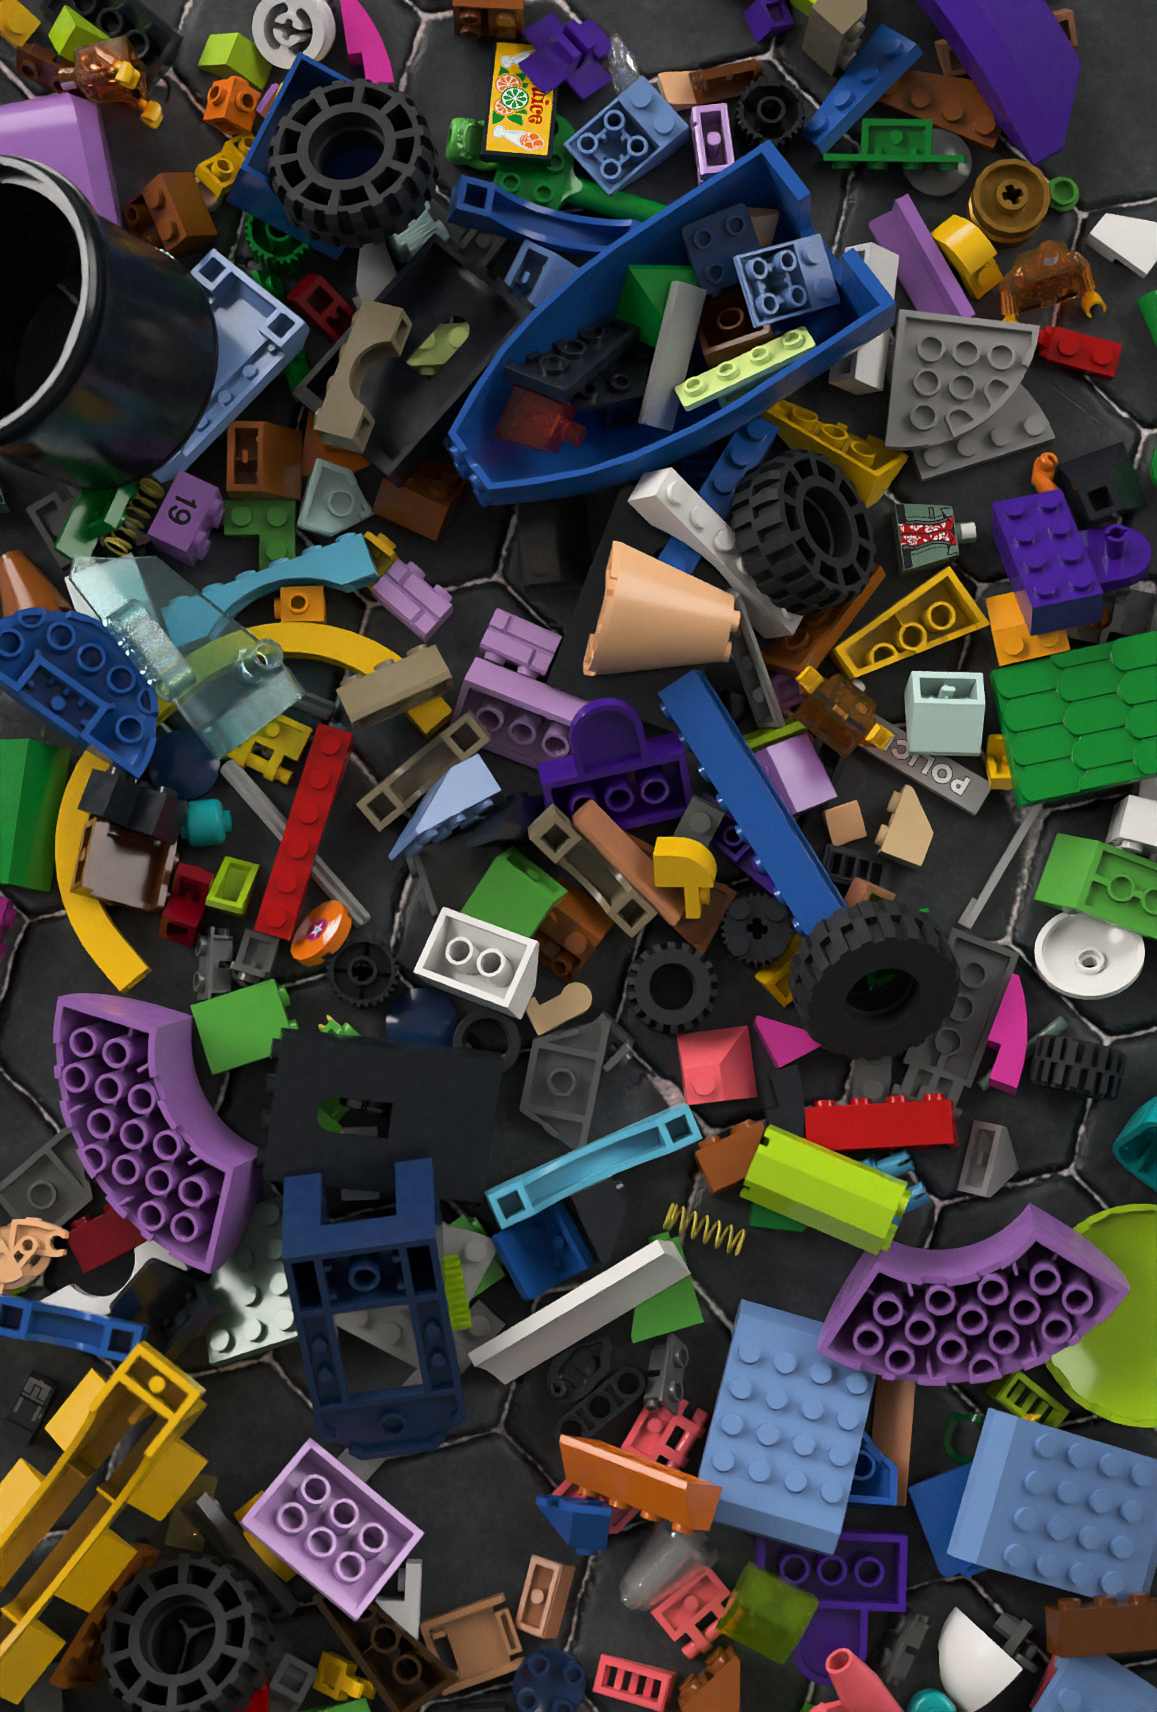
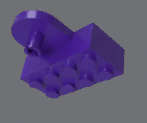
[991,489,1151,636]
[537,698,693,830]
[753,1528,908,1686]

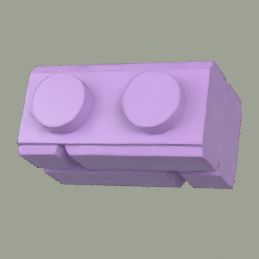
[690,103,735,186]
[371,559,453,642]
[479,608,562,680]

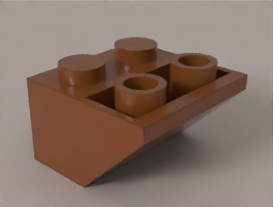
[453,0,525,40]
[121,172,218,260]
[226,421,303,502]
[372,456,469,541]
[532,876,615,984]
[693,1119,765,1197]
[677,1644,740,1712]

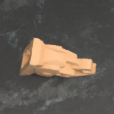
[0,1217,70,1295]

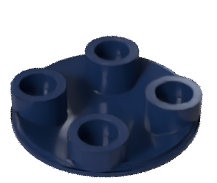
[148,729,220,800]
[386,988,458,1047]
[513,1648,586,1712]

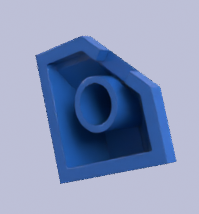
[846,1431,898,1509]
[536,1493,612,1556]

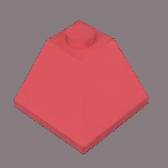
[676,1025,758,1106]

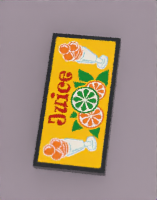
[481,38,558,167]

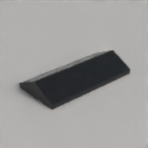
[39,0,183,95]

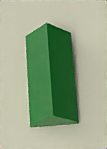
[0,739,72,893]

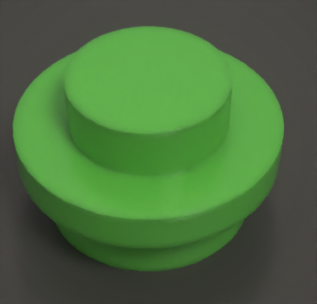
[1048,177,1079,212]

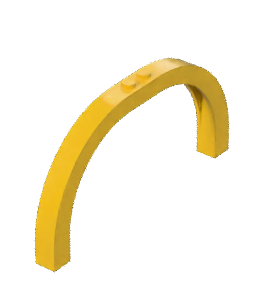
[55,622,453,994]

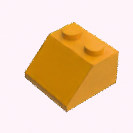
[985,592,1070,668]

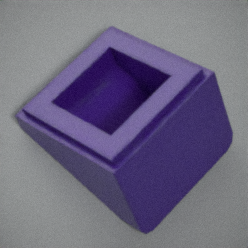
[744,0,796,42]

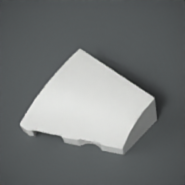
[1084,213,1157,279]

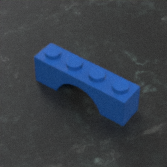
[0,1294,149,1362]

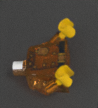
[59,36,163,129]
[999,240,1106,323]
[792,665,894,759]

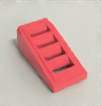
[593,1654,677,1712]

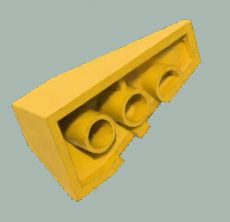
[760,400,909,509]

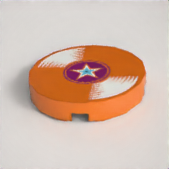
[291,900,352,967]

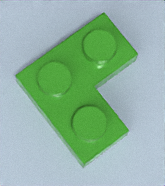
[224,500,297,571]

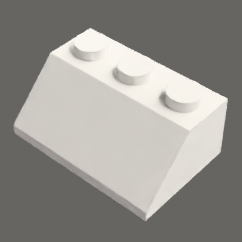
[413,907,539,1020]

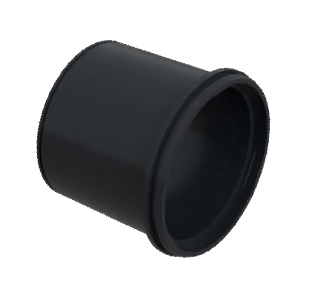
[0,155,219,491]

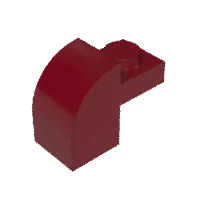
[159,862,214,948]

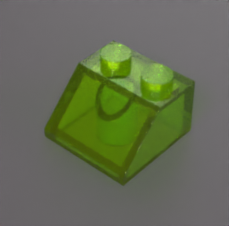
[715,1561,820,1665]

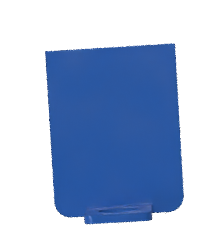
[907,1462,990,1578]

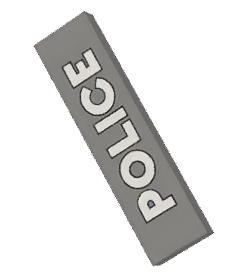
[853,712,991,816]

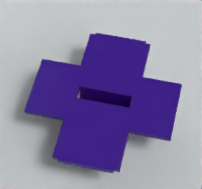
[518,13,616,100]

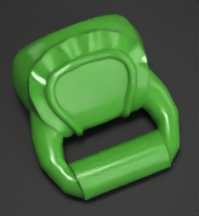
[446,118,499,172]

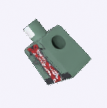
[890,503,976,577]

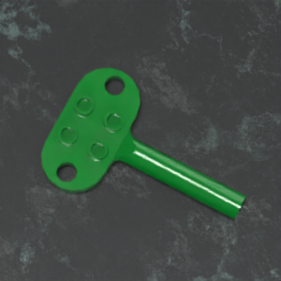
[493,114,668,244]

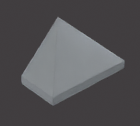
[957,1120,1019,1198]

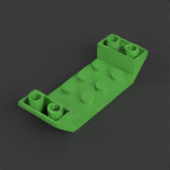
[1033,833,1157,942]

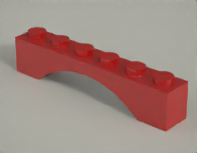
[254,723,355,943]

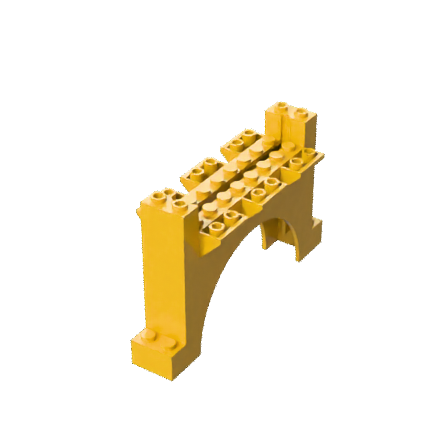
[0,1341,209,1705]

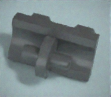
[993,1612,1039,1679]

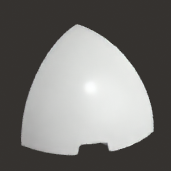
[938,1606,1023,1712]

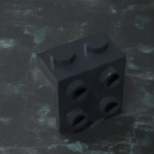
[109,1258,219,1362]

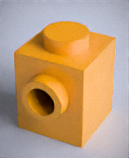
[274,586,327,625]

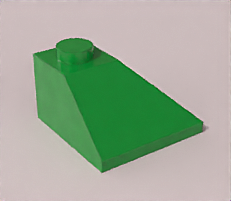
[614,265,697,348]

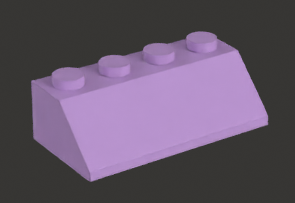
[450,657,591,770]

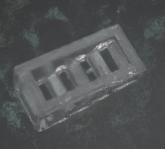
[609,33,640,95]

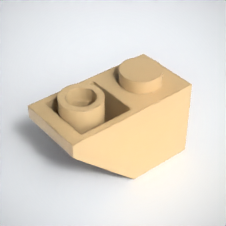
[874,784,934,871]

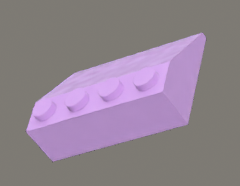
[239,1438,424,1622]

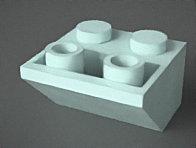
[904,671,985,756]

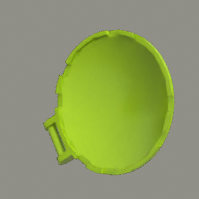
[1045,1204,1157,1428]

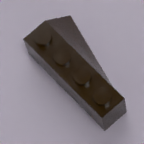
[312,1591,460,1712]

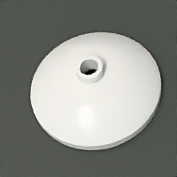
[1034,910,1145,1000]

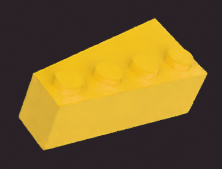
[828,566,991,681]

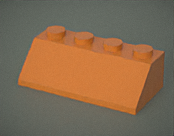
[559,1434,722,1535]

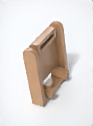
[419,1593,526,1696]

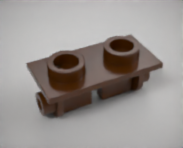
[16,42,90,97]
[689,58,764,106]

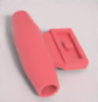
[808,1648,904,1712]

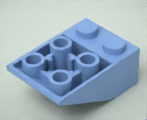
[563,75,689,197]
[733,233,841,328]
[504,239,579,307]
[388,754,501,861]

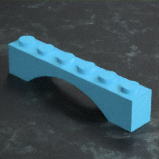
[161,532,381,655]
[484,1102,703,1229]

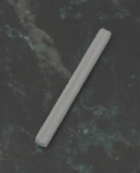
[220,759,371,929]

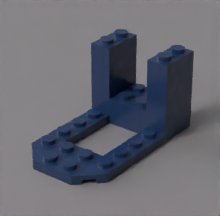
[282,1157,467,1461]

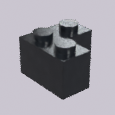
[77,767,190,846]

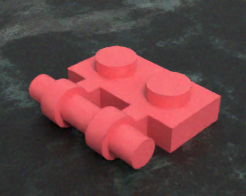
[620,1399,710,1470]
[650,1563,747,1661]

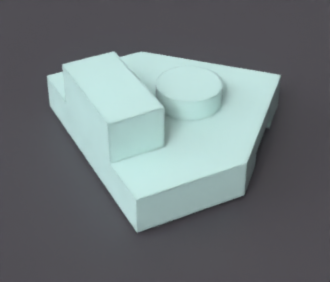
[296,458,375,538]

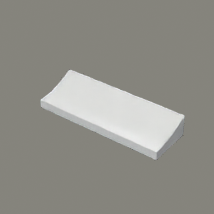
[468,1240,691,1385]

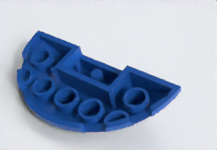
[0,607,159,780]

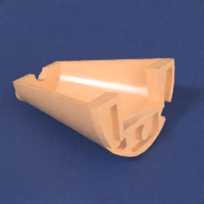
[583,541,740,676]

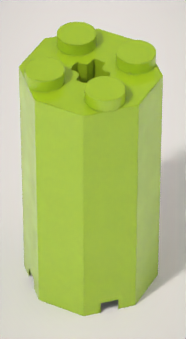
[740,1124,912,1256]

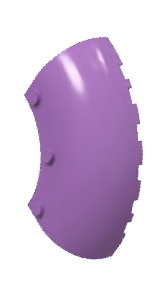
[53,993,263,1274]
[817,1203,1130,1386]

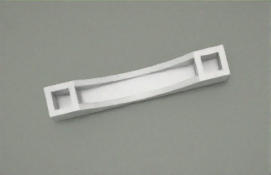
[628,467,804,639]

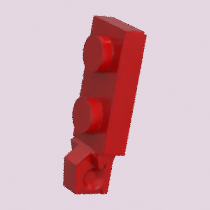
[1035,326,1123,381]

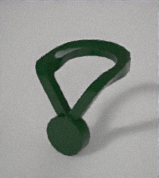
[942,1412,986,1464]

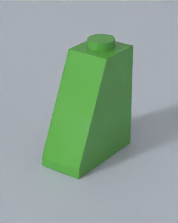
[630,1231,704,1343]

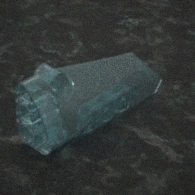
[68,556,308,761]

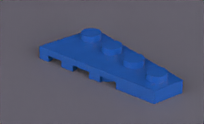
[801,24,923,154]

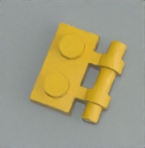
[223,699,314,785]

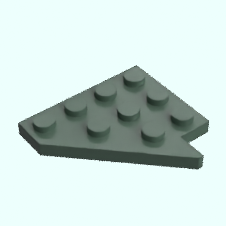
[196,1195,299,1367]

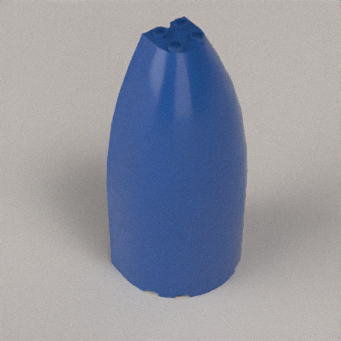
[448,139,896,508]

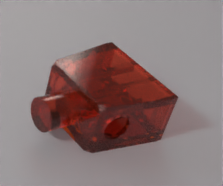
[493,384,586,455]

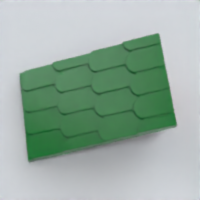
[989,631,1157,809]

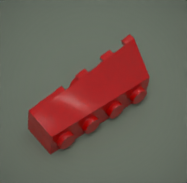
[804,1093,960,1154]

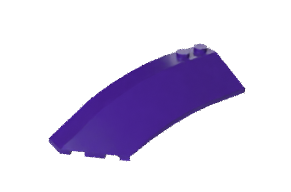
[916,0,1082,167]

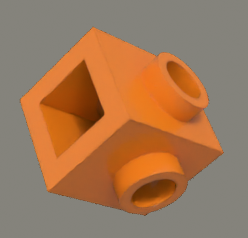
[203,76,261,135]

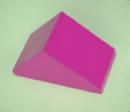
[753,1015,821,1069]

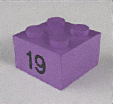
[147,470,227,567]

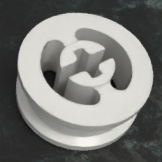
[252,0,336,69]

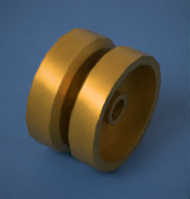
[966,158,1051,249]

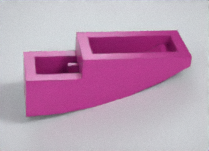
[340,0,395,88]
[987,973,1027,1096]

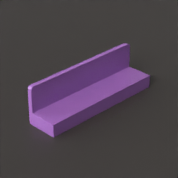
[868,194,976,318]

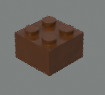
[697,287,775,370]

